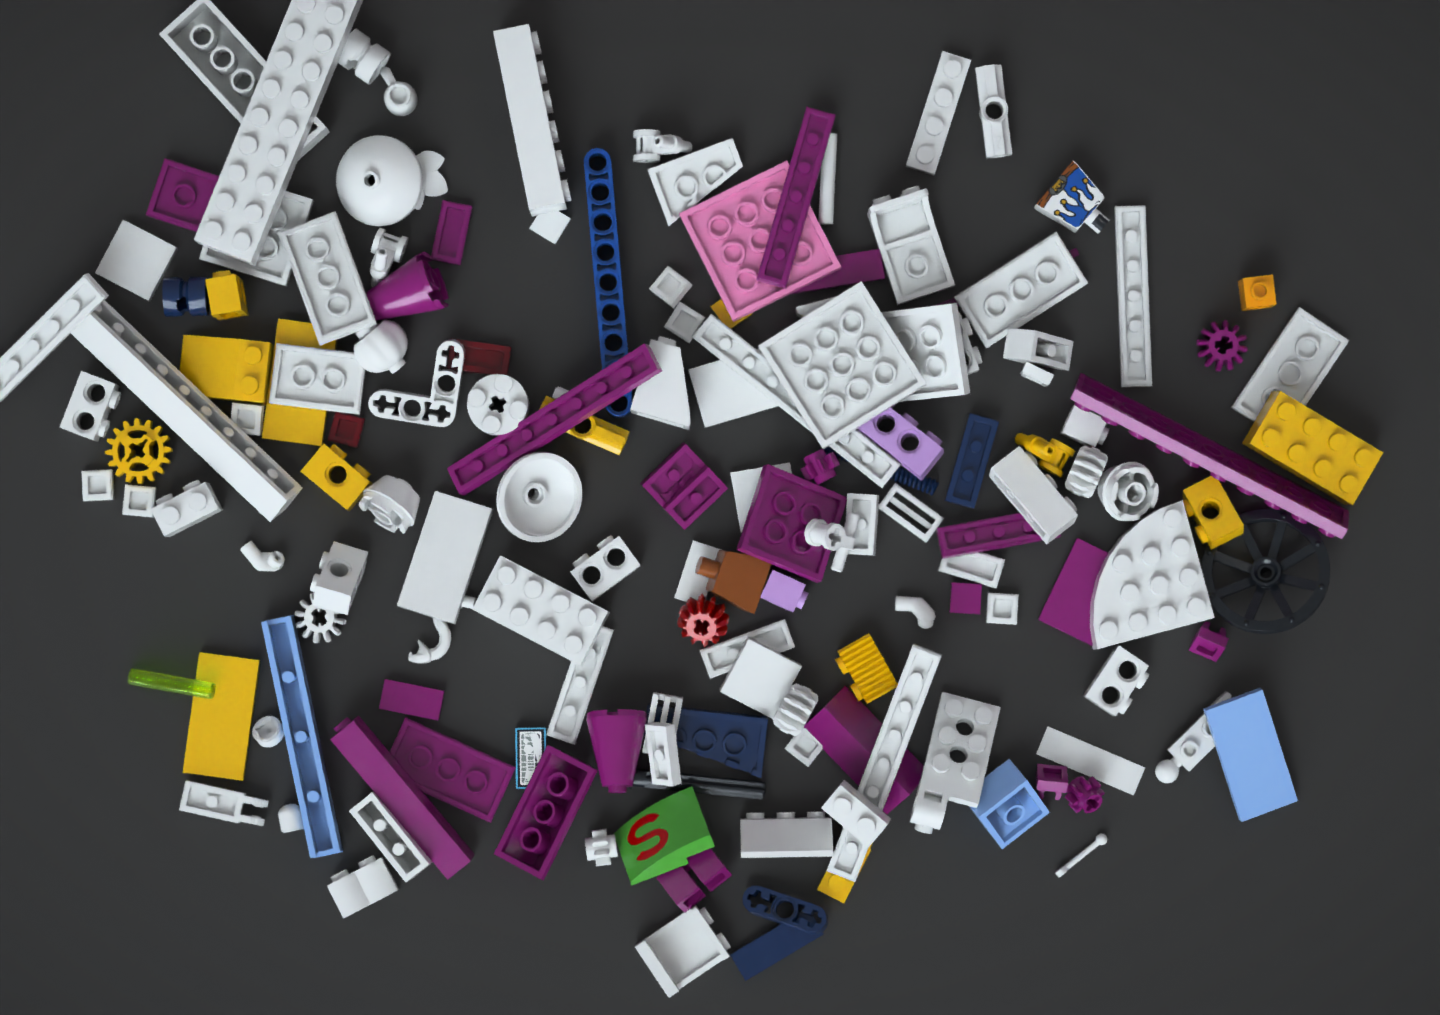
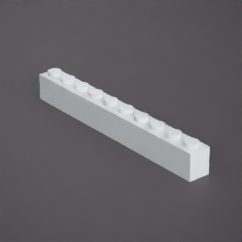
[66,291,303,522]

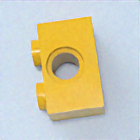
[300,443,373,511]
[1183,476,1244,550]

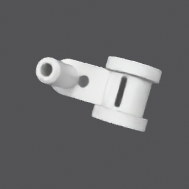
[633,129,692,163]
[370,228,409,287]
[804,512,860,573]

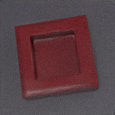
[328,412,366,448]

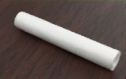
[818,133,837,225]

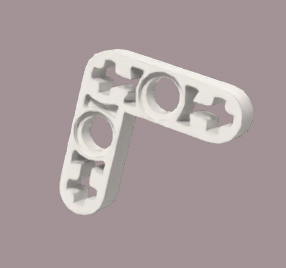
[368,339,465,427]

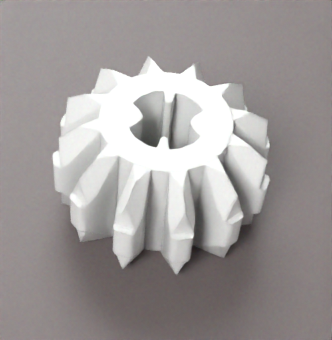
[1065,445,1108,498]
[295,593,346,643]
[773,683,818,736]

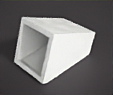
[630,336,691,430]

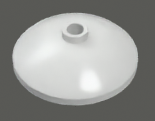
[336,135,423,226]
[496,452,582,542]

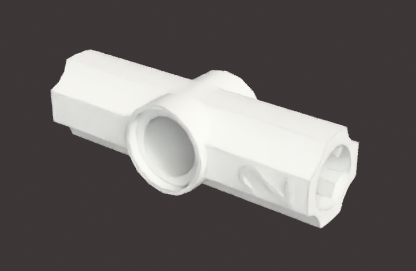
[975,64,1012,158]

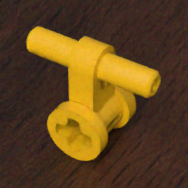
[1015,433,1076,478]

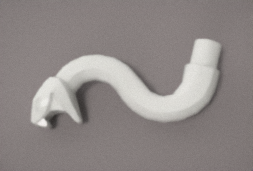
[408,595,476,664]

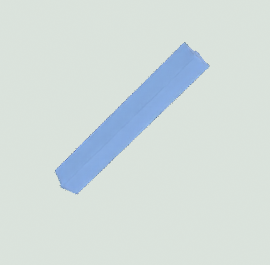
[261,615,343,858]

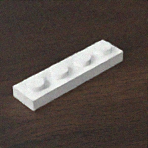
[905,51,971,176]

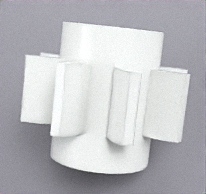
[585,829,618,867]

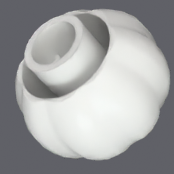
[354,319,408,374]

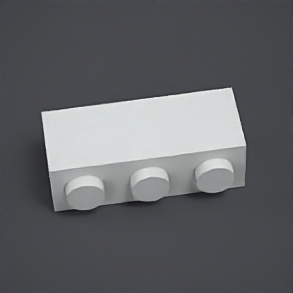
[989,446,1078,545]
[349,791,433,882]

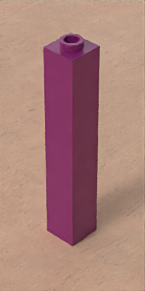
[330,715,475,880]

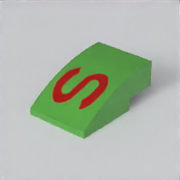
[614,786,715,885]

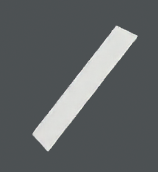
[1036,726,1145,795]

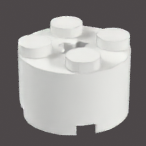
[467,374,530,436]

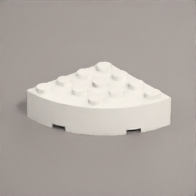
[1090,500,1215,650]

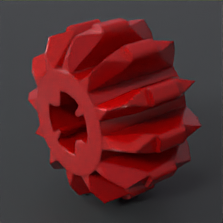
[677,593,730,648]

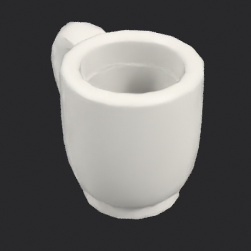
[380,67,418,116]

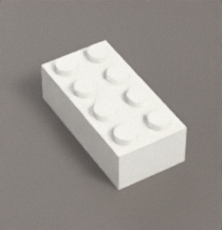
[472,555,610,666]

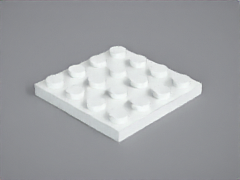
[758,281,926,449]

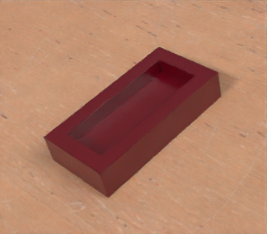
[447,338,512,376]

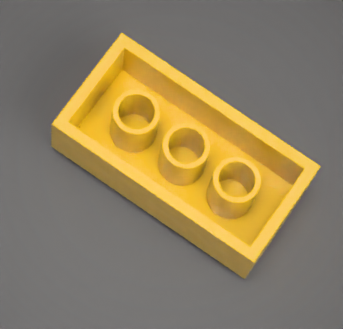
[1242,391,1383,505]

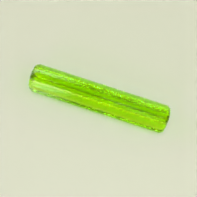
[128,669,216,699]

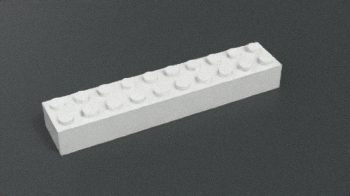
[194,0,363,266]

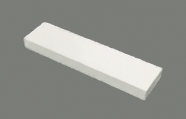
[546,626,614,745]

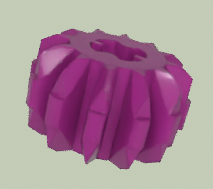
[1196,320,1248,372]

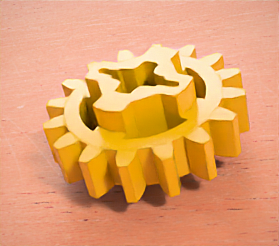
[105,418,173,484]

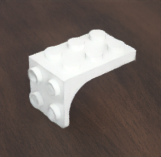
[867,185,955,305]

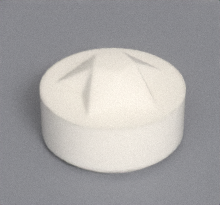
[252,716,284,747]

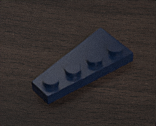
[644,703,768,778]

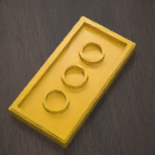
[262,319,337,446]
[182,652,260,781]

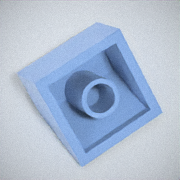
[969,759,1050,849]

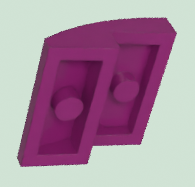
[640,442,728,530]

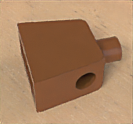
[695,550,771,614]

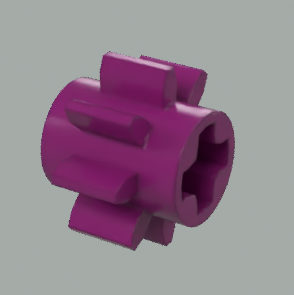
[800,449,840,485]
[1065,776,1105,814]

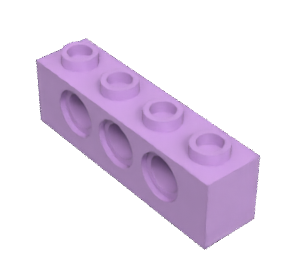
[857,405,944,481]

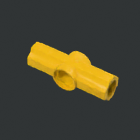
[539,395,630,456]

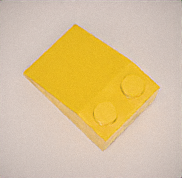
[179,335,274,405]

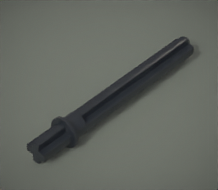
[629,769,766,800]

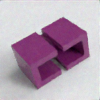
[657,848,732,913]

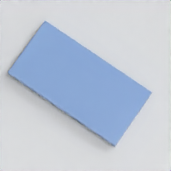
[1203,688,1298,822]

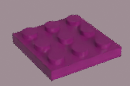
[736,464,847,583]

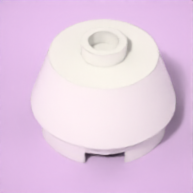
[1097,462,1159,521]
[359,475,420,534]

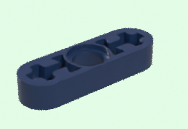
[742,886,828,935]

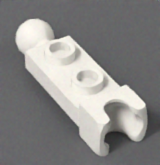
[1155,691,1232,783]

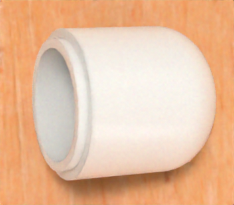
[278,804,304,833]

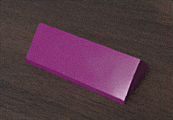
[804,686,924,815]
[494,745,598,880]

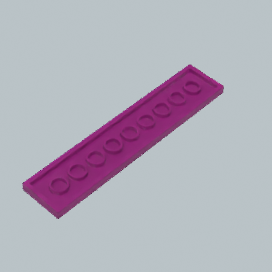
[1070,373,1349,539]

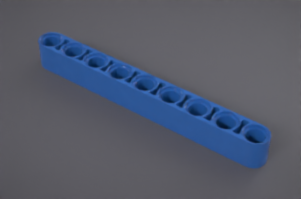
[584,148,633,418]

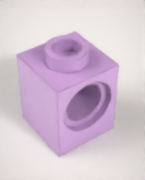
[760,570,809,613]

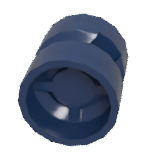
[162,276,210,317]

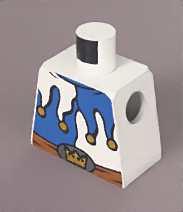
[1034,161,1110,234]

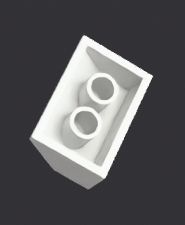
[740,811,833,858]

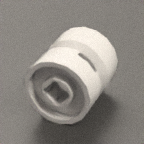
[338,28,391,85]

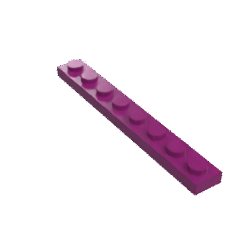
[447,343,662,496]

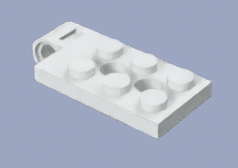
[910,692,1001,830]

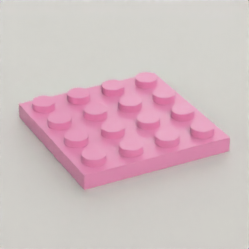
[679,160,841,322]

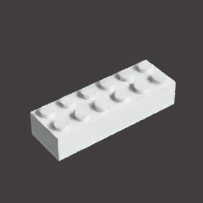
[159,0,330,161]
[493,24,572,217]

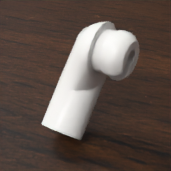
[240,540,285,572]
[895,596,936,629]

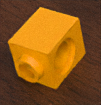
[1238,274,1277,311]

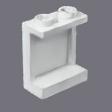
[635,905,731,998]

